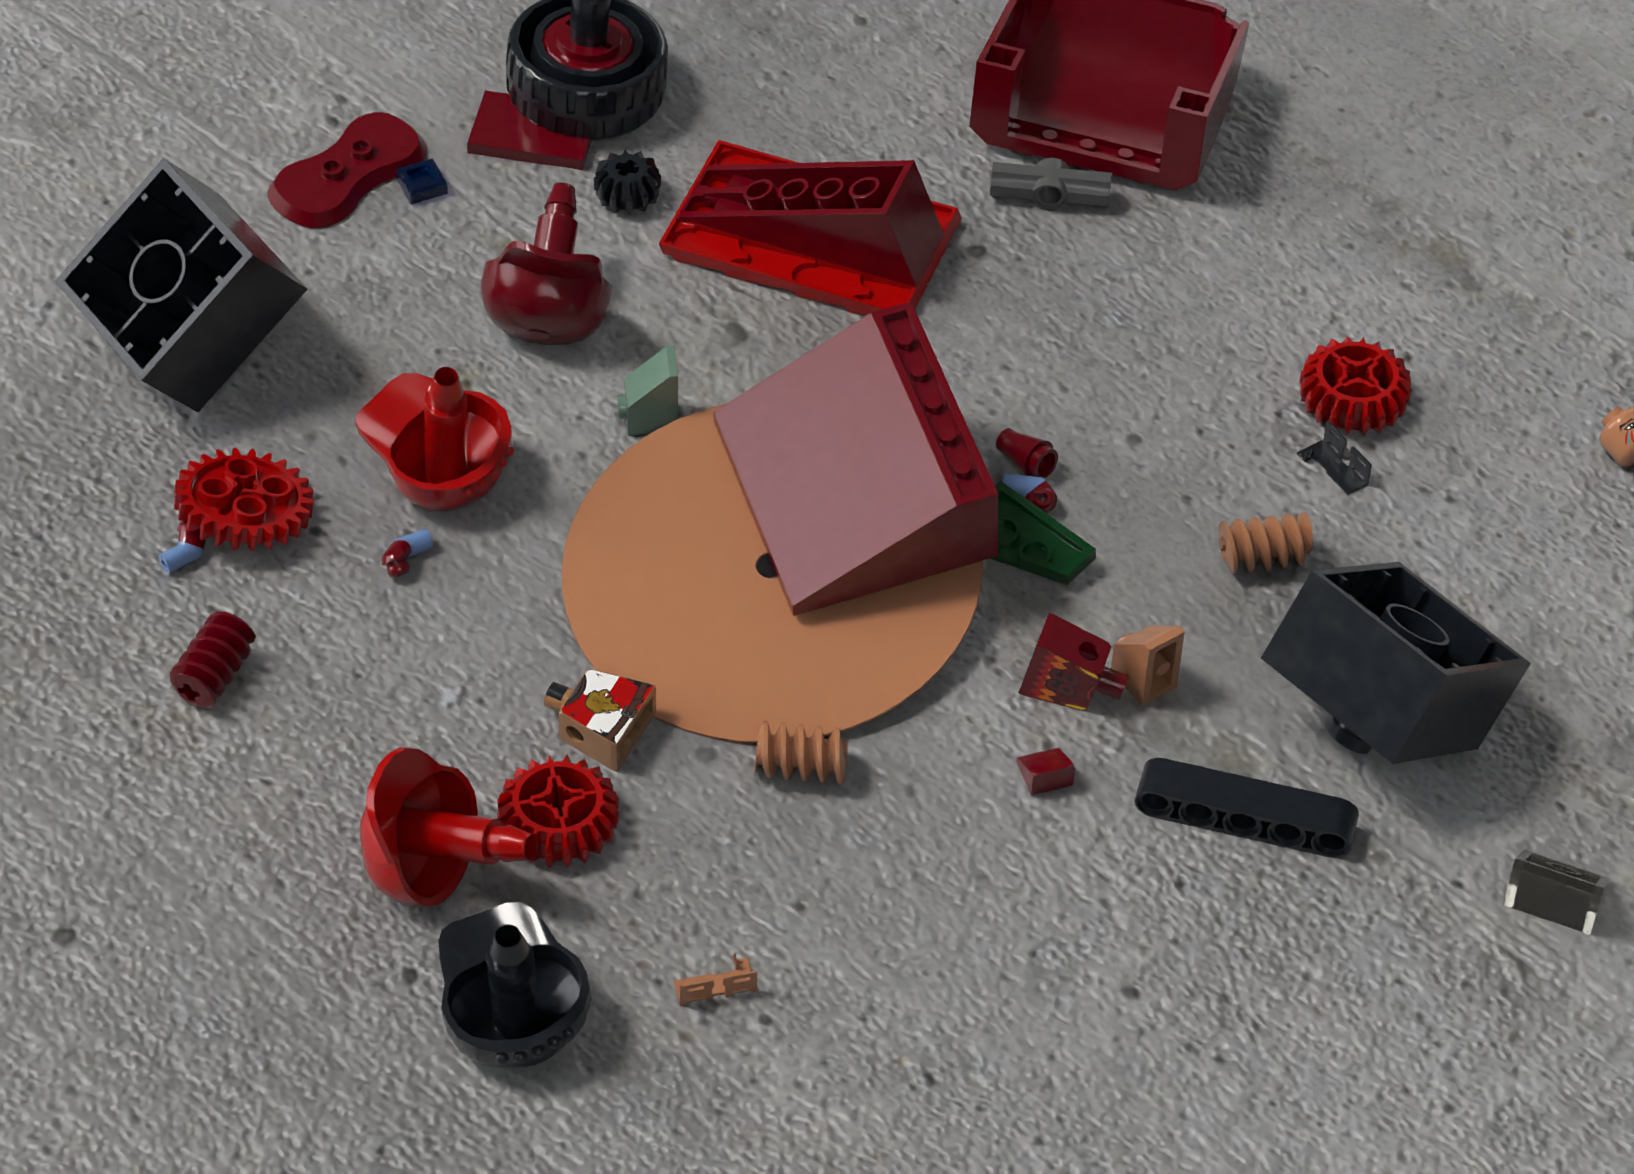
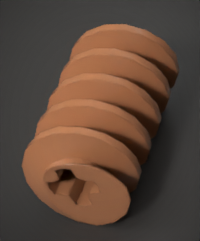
[1219,512,1313,574]
[755,721,849,785]

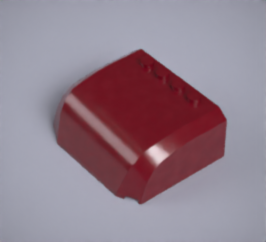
[969,0,1249,190]

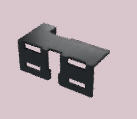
[1297,420,1372,495]

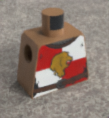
[544,669,656,772]

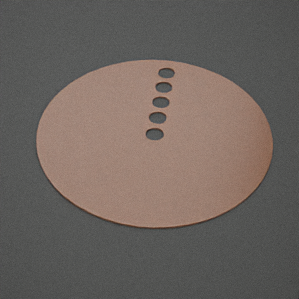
[562,404,983,743]

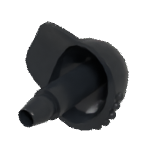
[438,902,592,1068]

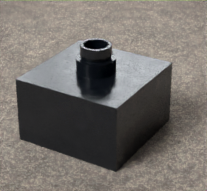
[55,158,308,412]
[1261,562,1531,764]

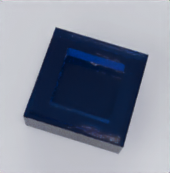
[396,158,448,205]

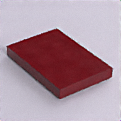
[467,90,592,170]

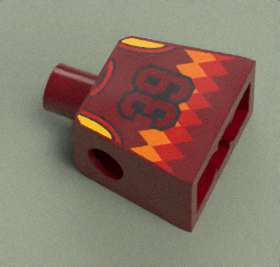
[1018,613,1129,711]

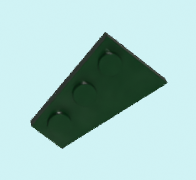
[990,481,1096,585]

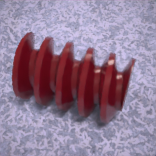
[169,611,256,710]

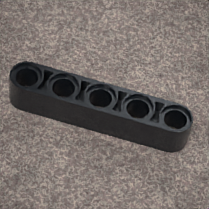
[1134,758,1359,858]

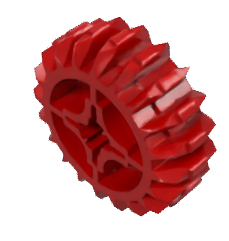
[1299,336,1412,436]
[497,754,619,868]

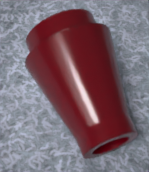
[996,428,1058,479]

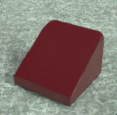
[1016,748,1075,795]

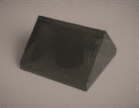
[1503,849,1611,935]

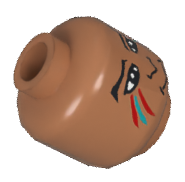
[1599,407,1634,468]

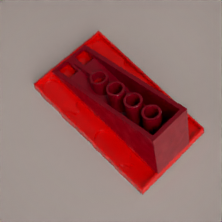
[659,140,962,316]

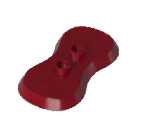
[267,112,427,228]

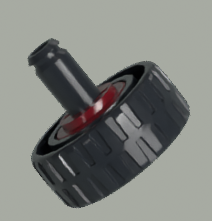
[506,0,668,140]

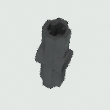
[990,158,1112,211]

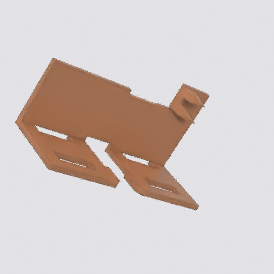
[673,953,757,1006]

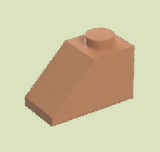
[1111,626,1185,706]

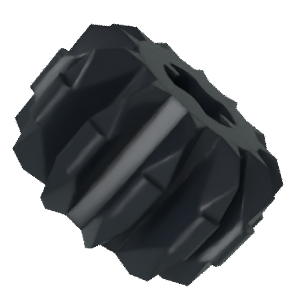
[594,149,661,215]

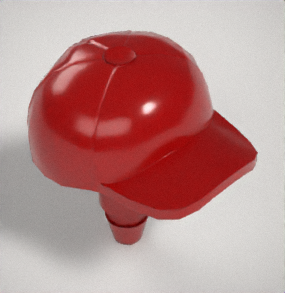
[355,367,515,512]
[360,747,538,907]

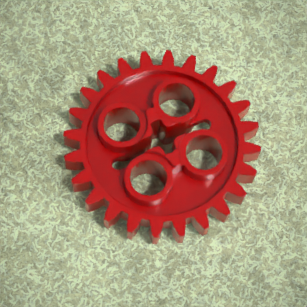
[174,448,314,551]

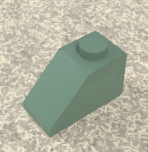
[617,346,678,436]

